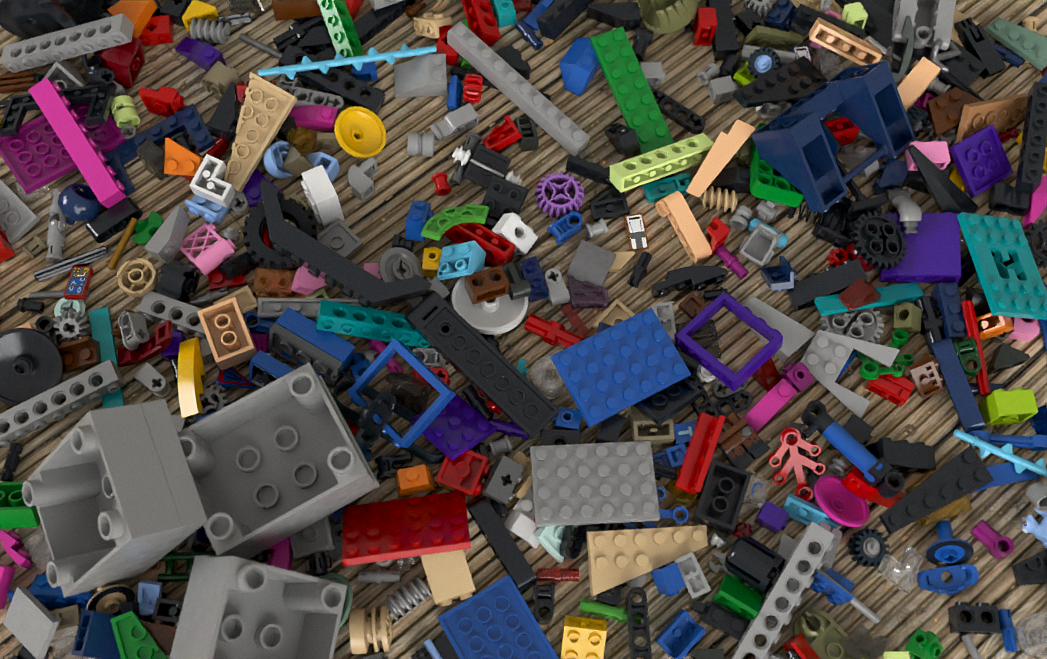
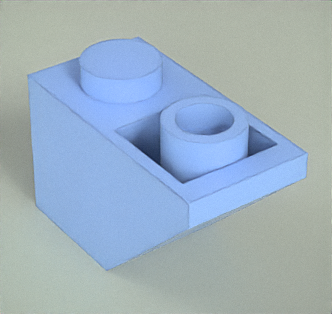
[307,152,340,183]

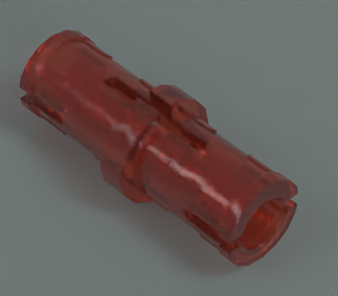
[538,566,579,583]

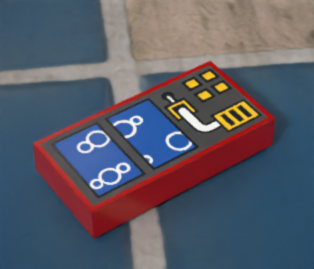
[64,266,93,300]

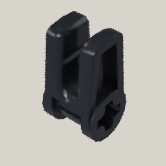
[375,454,413,480]

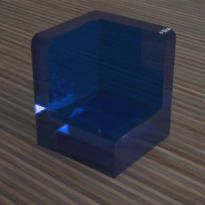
[1029,405,1047,435]

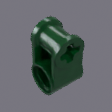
[952,336,981,376]

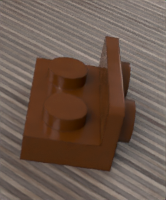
[58,336,101,374]
[908,352,945,400]

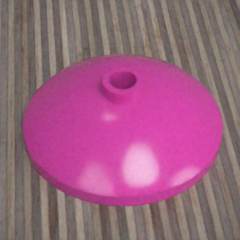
[814,475,870,527]

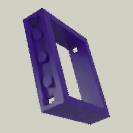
[676,292,783,391]

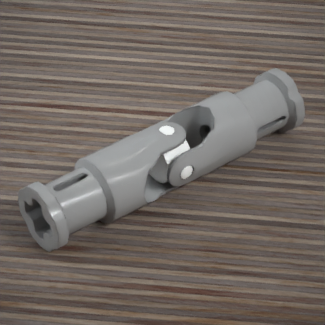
[45,189,67,264]

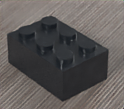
[691,459,752,535]

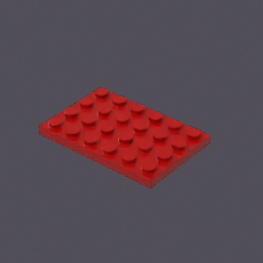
[342,491,471,566]

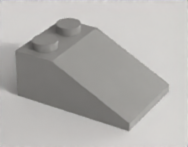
[394,54,448,98]

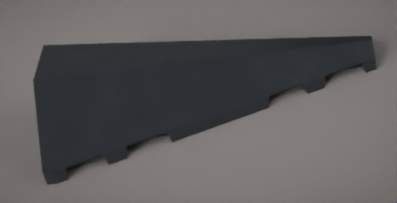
[907,144,978,225]

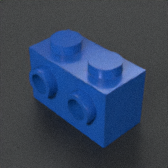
[405,200,434,241]

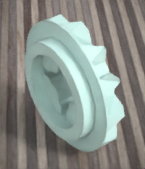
[54,298,86,325]

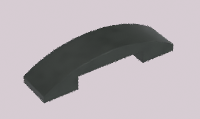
[891,15,914,85]

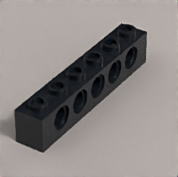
[278,44,385,115]
[1015,82,1047,193]

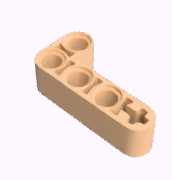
[655,191,712,263]

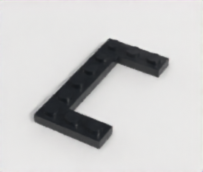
[0,82,117,137]

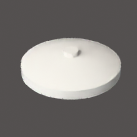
[452,267,528,335]

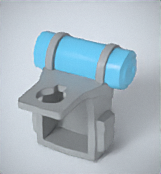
[739,217,789,267]

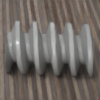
[190,18,230,45]
[386,576,432,621]

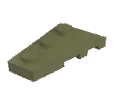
[740,25,803,50]

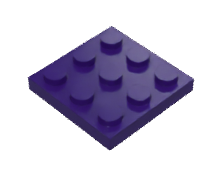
[949,124,1014,197]
[411,392,496,460]

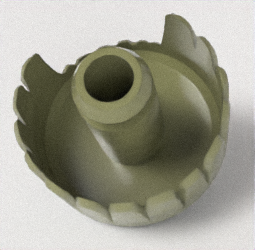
[637,0,699,34]

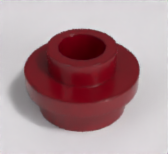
[732,522,752,539]

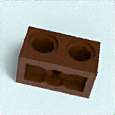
[464,266,510,305]

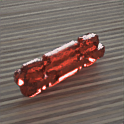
[562,304,590,338]

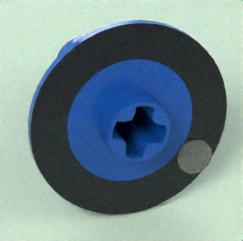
[926,521,974,567]

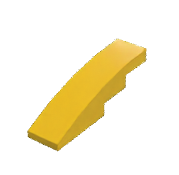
[177,337,205,418]

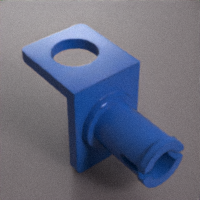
[350,353,371,381]

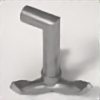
[926,39,961,73]

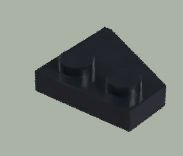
[589,186,630,222]

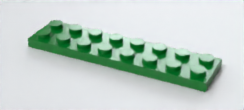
[590,26,674,155]

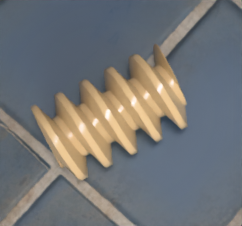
[698,186,739,214]

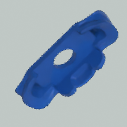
[917,564,979,595]

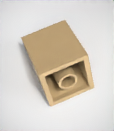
[420,550,476,608]

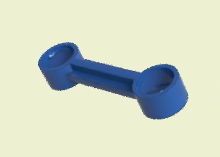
[968,430,1047,451]

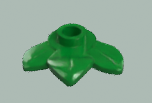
[132,211,163,245]

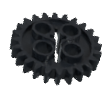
[849,211,908,271]

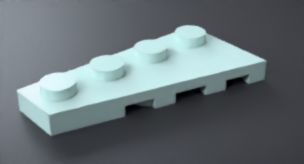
[534,525,578,563]

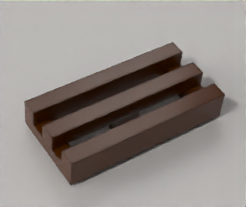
[0,71,36,94]

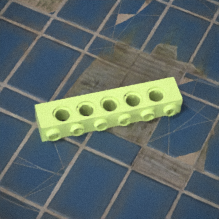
[609,133,714,192]

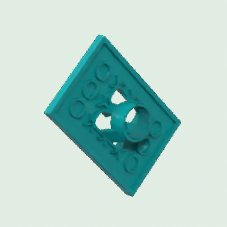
[957,212,1047,320]

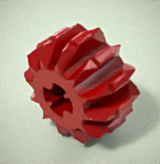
[463,73,483,104]

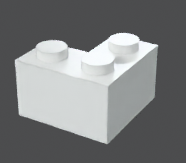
[189,154,236,208]

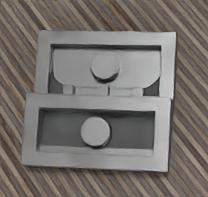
[566,240,616,291]

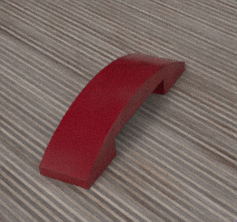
[118,320,172,367]

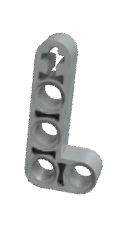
[278,74,345,114]

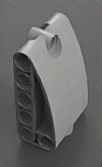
[892,0,956,50]

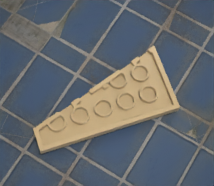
[223,72,298,193]

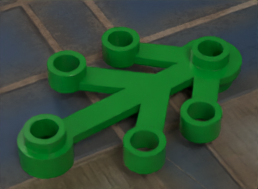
[856,329,914,380]

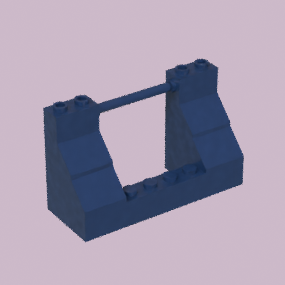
[751,61,916,213]

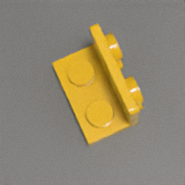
[560,615,607,659]

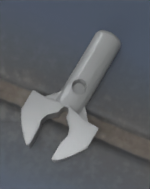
[707,553,743,582]

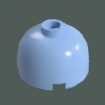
[263,141,293,179]

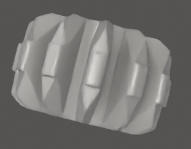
[743,0,773,18]
[53,309,89,341]

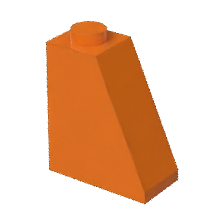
[107,0,157,38]

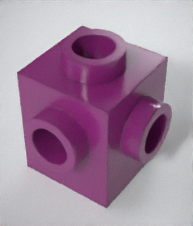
[778,362,815,393]

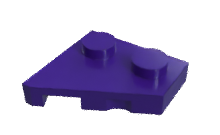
[243,169,284,208]

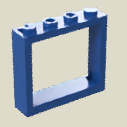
[347,338,456,448]

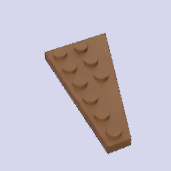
[955,93,1028,144]

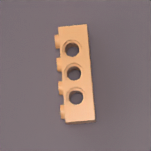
[809,17,882,65]

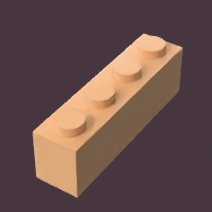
[897,56,941,112]

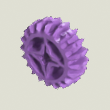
[535,171,584,219]

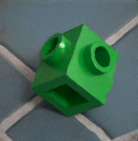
[905,628,943,659]

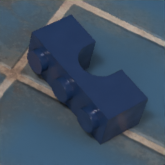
[930,282,968,343]

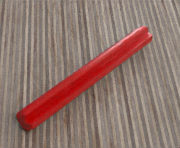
[961,300,991,395]

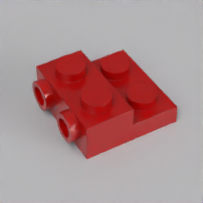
[138,86,188,118]
[435,450,492,498]

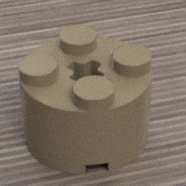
[201,61,245,101]

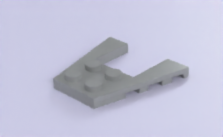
[800,330,900,418]

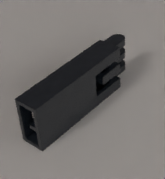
[954,17,1006,79]

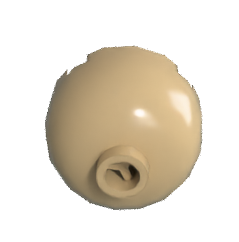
[117,258,158,297]

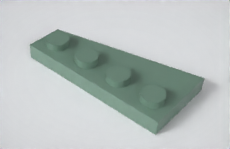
[985,17,1047,71]

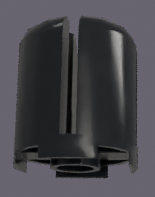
[725,535,786,594]

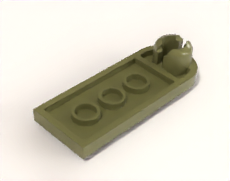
[793,609,871,659]

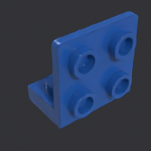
[809,568,855,606]

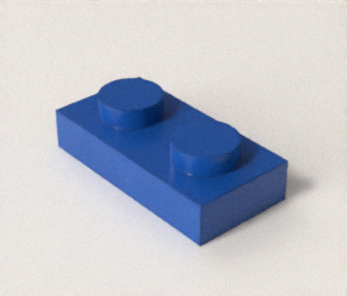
[447,75,462,112]

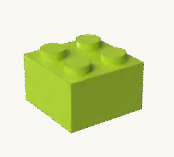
[978,387,1038,426]

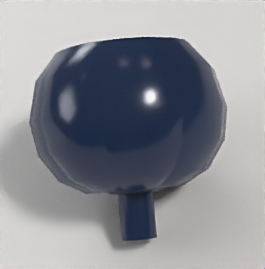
[58,183,102,225]

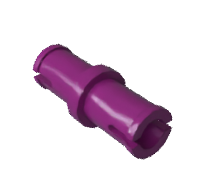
[715,245,749,280]

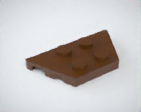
[926,87,982,138]

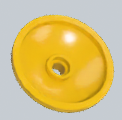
[334,106,386,159]

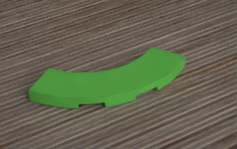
[421,204,489,241]

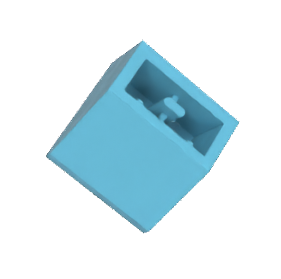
[436,240,486,281]

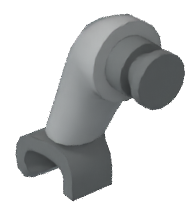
[885,188,922,234]

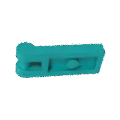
[642,173,691,204]

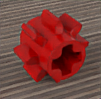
[826,247,850,267]

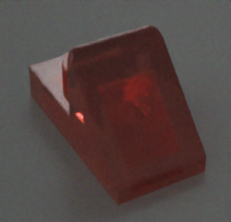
[838,278,882,311]
[751,358,781,392]

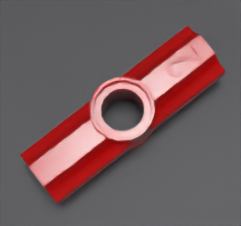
[524,313,583,349]

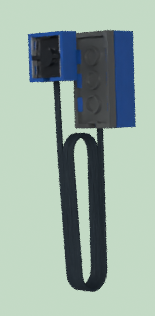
[248,307,446,464]

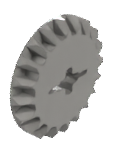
[378,247,424,283]

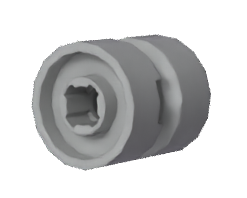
[407,132,435,157]

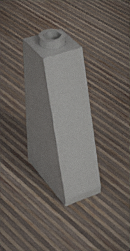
[740,296,815,364]

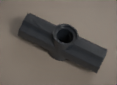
[273,15,326,52]
[914,296,944,355]

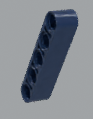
[930,337,985,434]

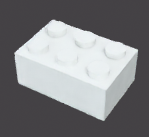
[301,165,345,229]

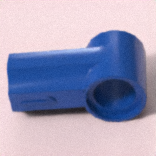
[244,311,277,335]

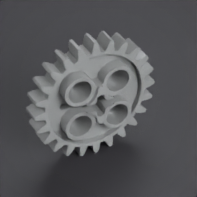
[819,307,884,353]

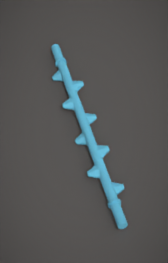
[258,44,437,80]
[953,429,1047,478]

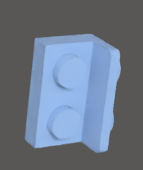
[184,194,232,225]

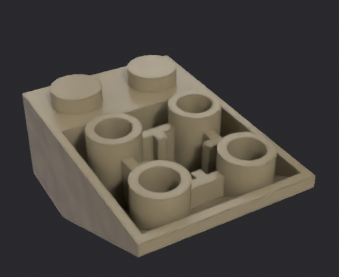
[629,406,675,446]

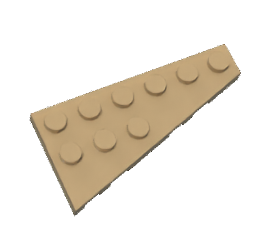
[586,525,708,596]

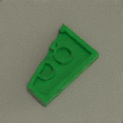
[110,611,168,659]

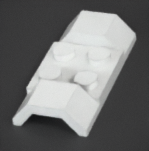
[504,485,540,549]

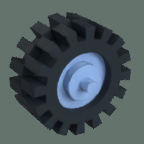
[747,47,781,79]

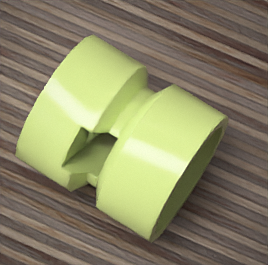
[111,95,140,129]

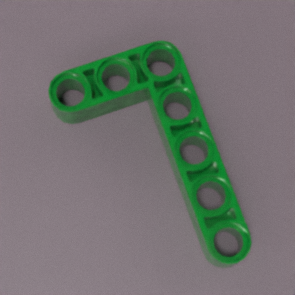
[750,123,804,207]

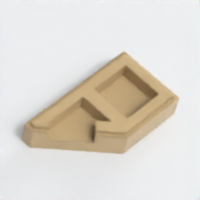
[609,251,635,272]

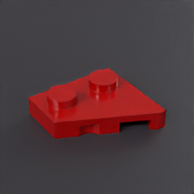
[483,115,522,152]

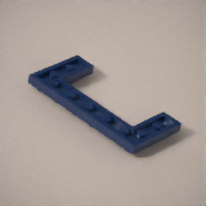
[104,103,216,196]

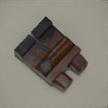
[716,412,770,470]

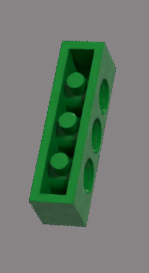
[317,0,365,67]

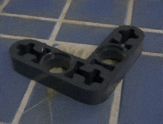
[685,374,753,418]

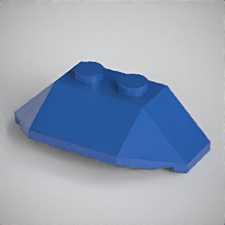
[559,37,601,97]

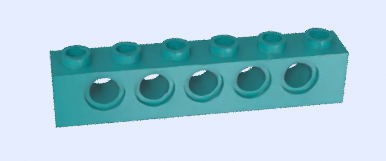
[316,299,432,349]

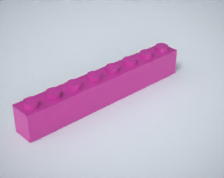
[28,78,127,209]

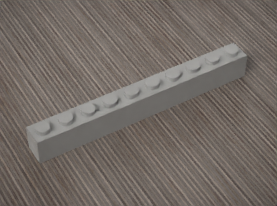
[447,21,590,156]

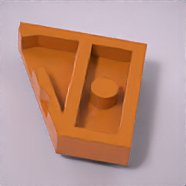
[164,138,203,176]

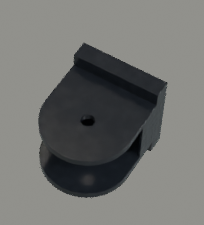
[0,0,104,39]

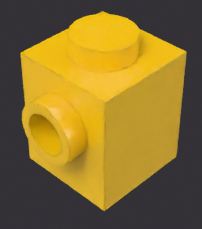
[422,247,442,277]

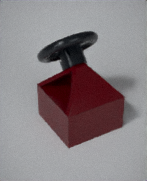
[81,37,145,88]

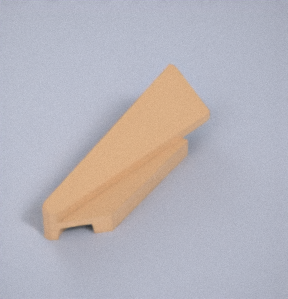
[686,119,755,198]

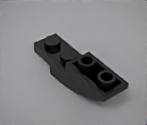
[651,266,728,298]

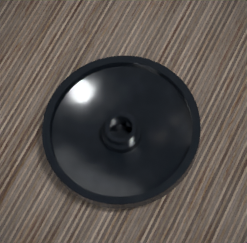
[0,328,64,406]

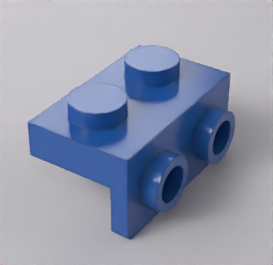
[654,609,706,659]

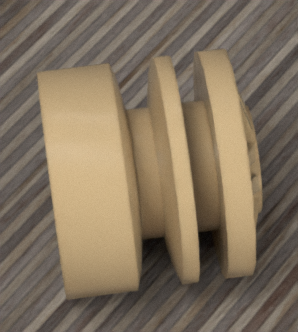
[349,606,393,655]

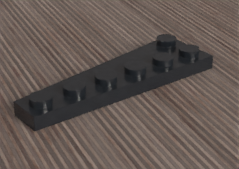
[878,445,994,535]

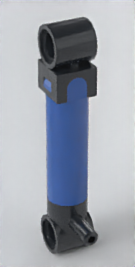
[801,400,905,499]

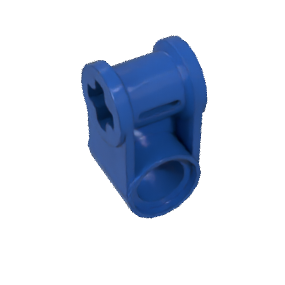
[547,211,582,245]

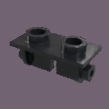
[218,252,259,280]

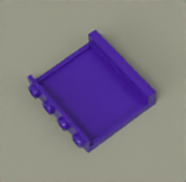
[880,212,961,283]

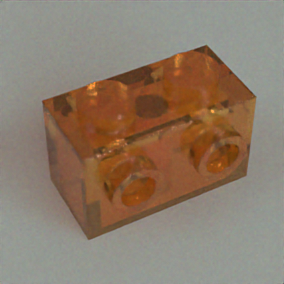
[253,268,295,298]

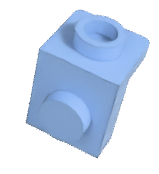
[137,580,163,616]

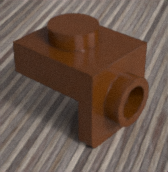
[678,292,710,320]

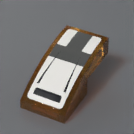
[624,213,649,252]

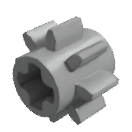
[755,199,779,221]

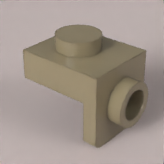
[317,133,341,150]

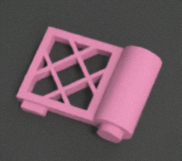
[180,223,236,276]

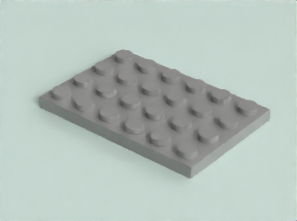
[530,441,660,527]

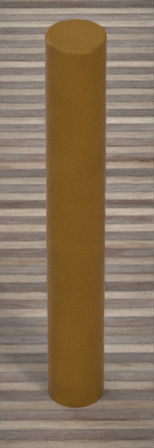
[107,217,138,271]

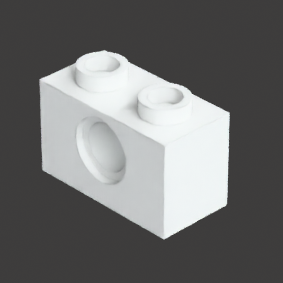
[492,213,538,255]

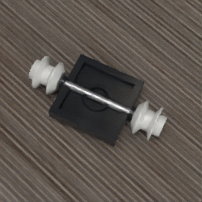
[452,144,522,189]

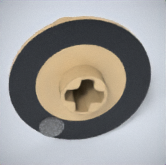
[87,585,135,616]

